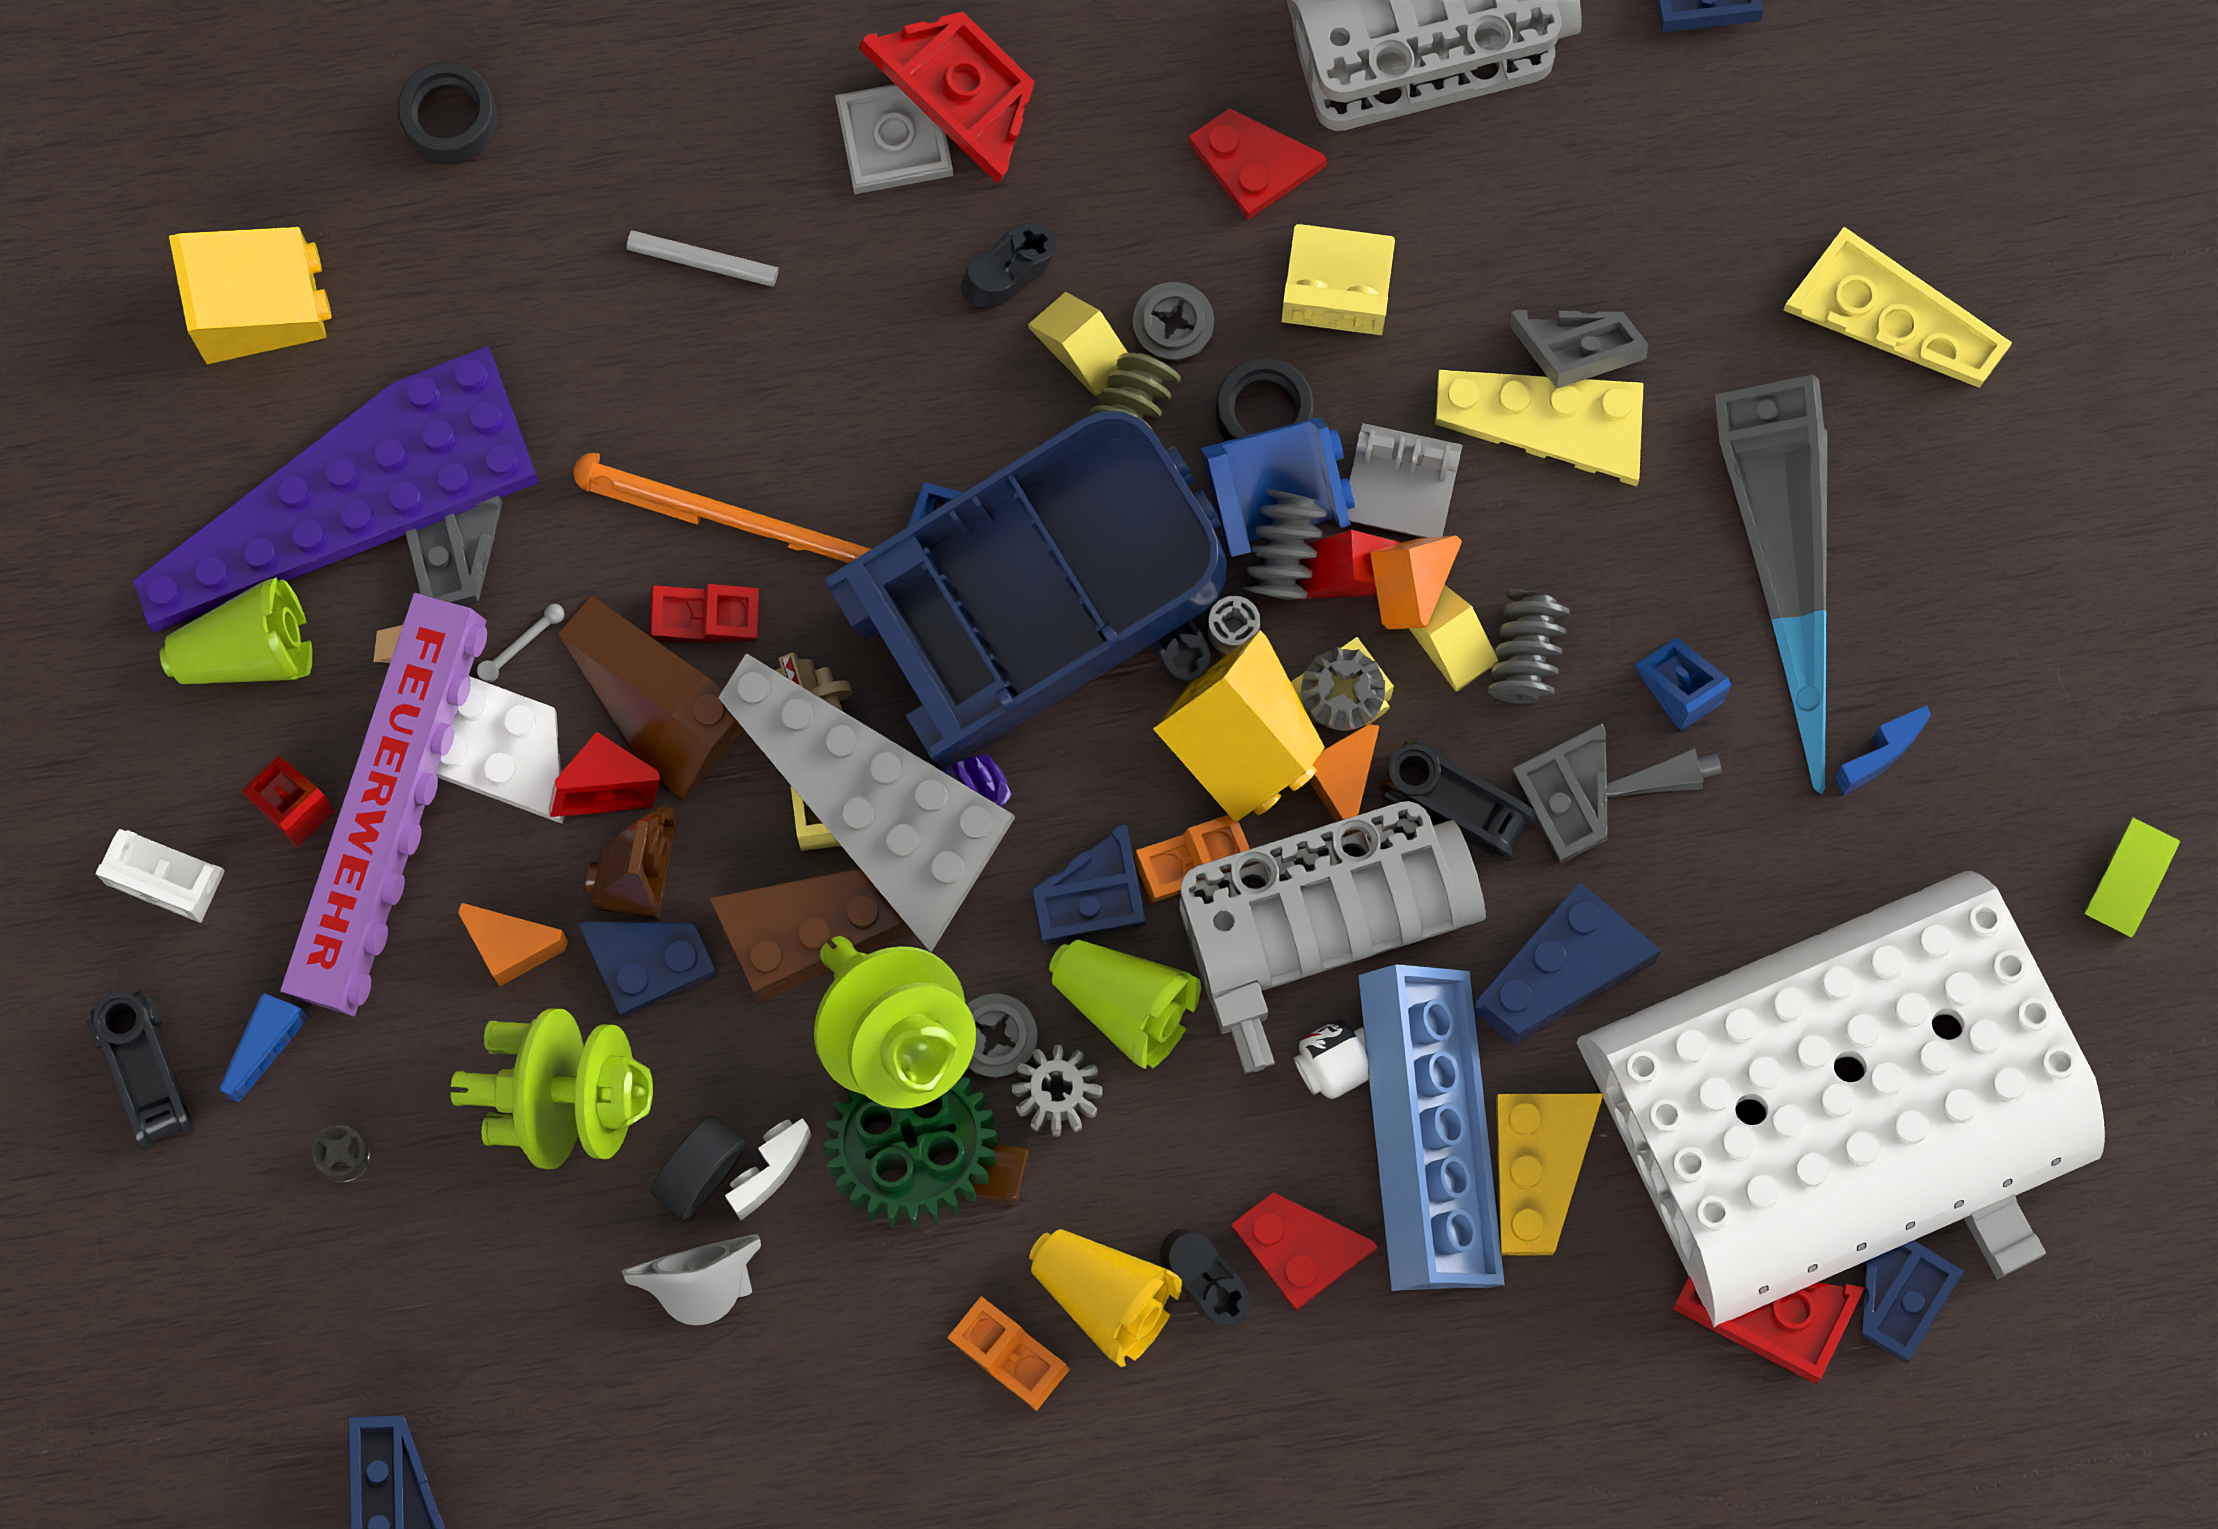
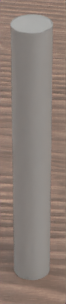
[627,230,778,287]

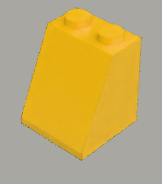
[169,227,331,364]
[1153,630,1325,822]

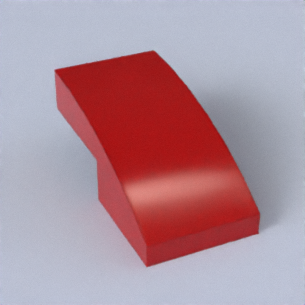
[648,584,759,643]

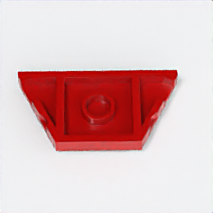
[858,12,1035,184]

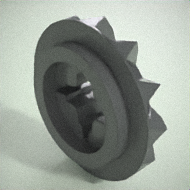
[1133,282,1214,363]
[1301,646,1385,730]
[967,994,1038,1079]

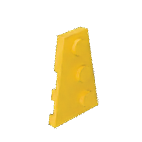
[1496,1094,1603,1255]

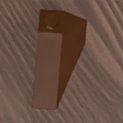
[558,595,745,801]
[585,806,678,920]

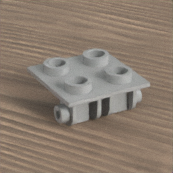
[1347,423,1463,538]

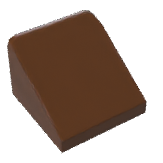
[972,1144,1029,1206]

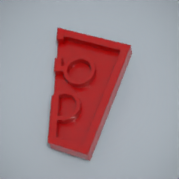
[1672,1276,1865,1385]

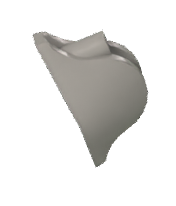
[621,1234,761,1325]

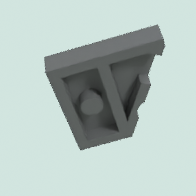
[1510,310,1648,389]
[406,496,503,606]
[1513,724,1607,864]

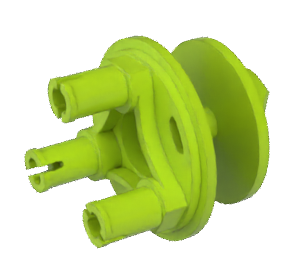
[814,936,976,1109]
[451,1008,653,1169]

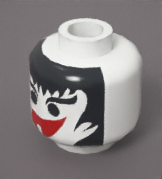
[1294,1020,1369,1099]

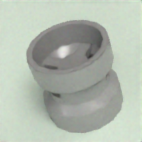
[1208,596,1260,657]

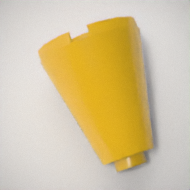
[1029,1229,1182,1367]

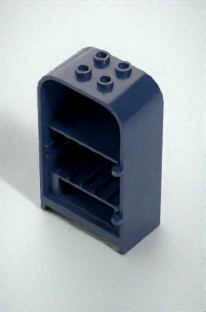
[823,411,1227,769]

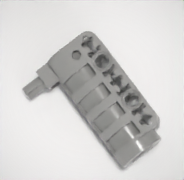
[1286,0,1582,131]
[1179,801,1486,1074]

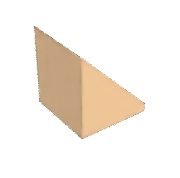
[373,625,403,663]

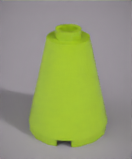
[160,578,313,684]
[1049,940,1201,1069]

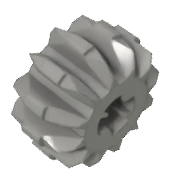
[1012,1045,1102,1137]

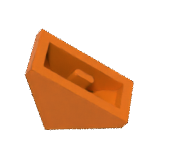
[1370,535,1462,630]
[1309,724,1379,836]
[458,903,568,987]

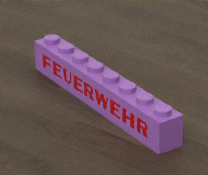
[280,593,487,1017]

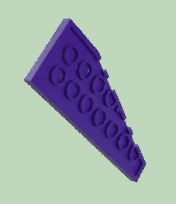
[133,346,539,633]

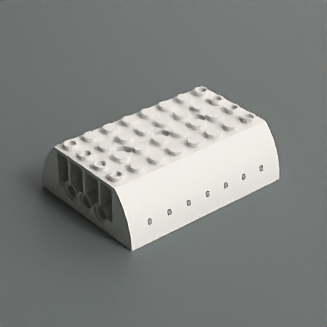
[1577,871,2105,1327]

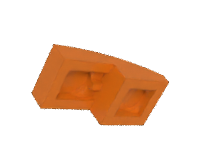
[1133,815,1253,904]
[947,1296,1070,1411]

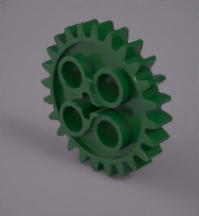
[824,1077,998,1229]

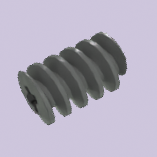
[1242,488,1327,601]
[1488,589,1570,704]

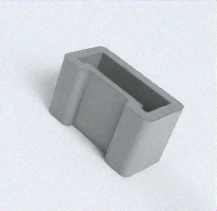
[1964,1194,2046,1280]

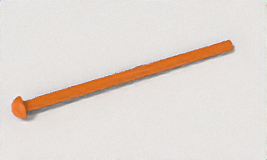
[573,453,871,563]

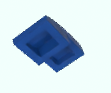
[1834,705,1931,796]

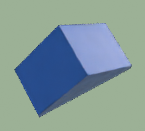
[1635,637,1731,731]

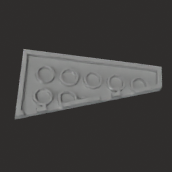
[718,653,1015,952]

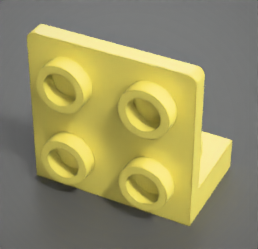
[1282,224,1395,335]

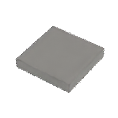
[835,84,953,194]

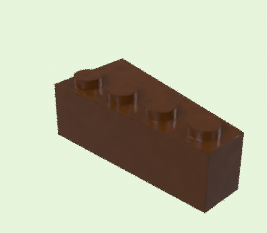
[710,869,913,1004]

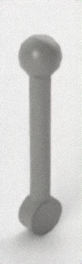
[477,604,565,683]

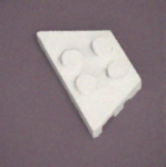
[435,676,565,823]

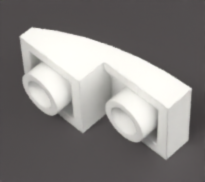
[725,1118,812,1221]

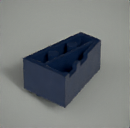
[1474,882,1662,1045]
[348,1415,445,1529]

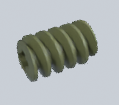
[1089,353,1181,431]

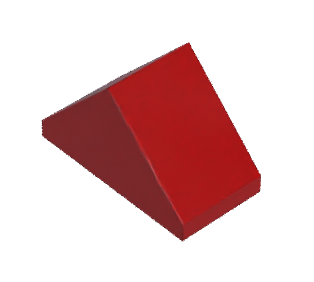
[1299,530,1400,599]
[548,732,660,817]
[241,755,336,848]

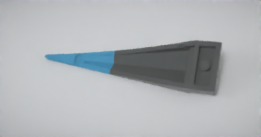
[1715,374,1828,794]

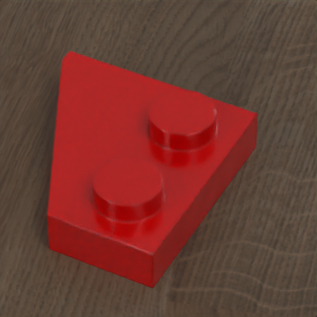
[1189,108,1327,220]
[1231,1192,1378,1312]

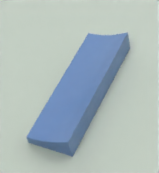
[1358,964,1505,1291]

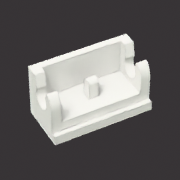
[95,829,225,923]

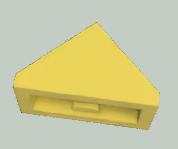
[1028,292,1128,398]
[1409,585,1499,692]

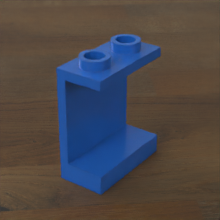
[1200,417,1355,557]

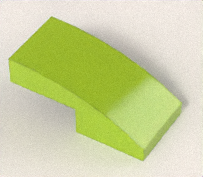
[2084,817,2180,938]

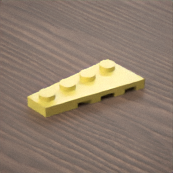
[1783,227,2012,388]
[1435,370,1643,486]

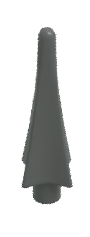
[1607,747,1722,798]

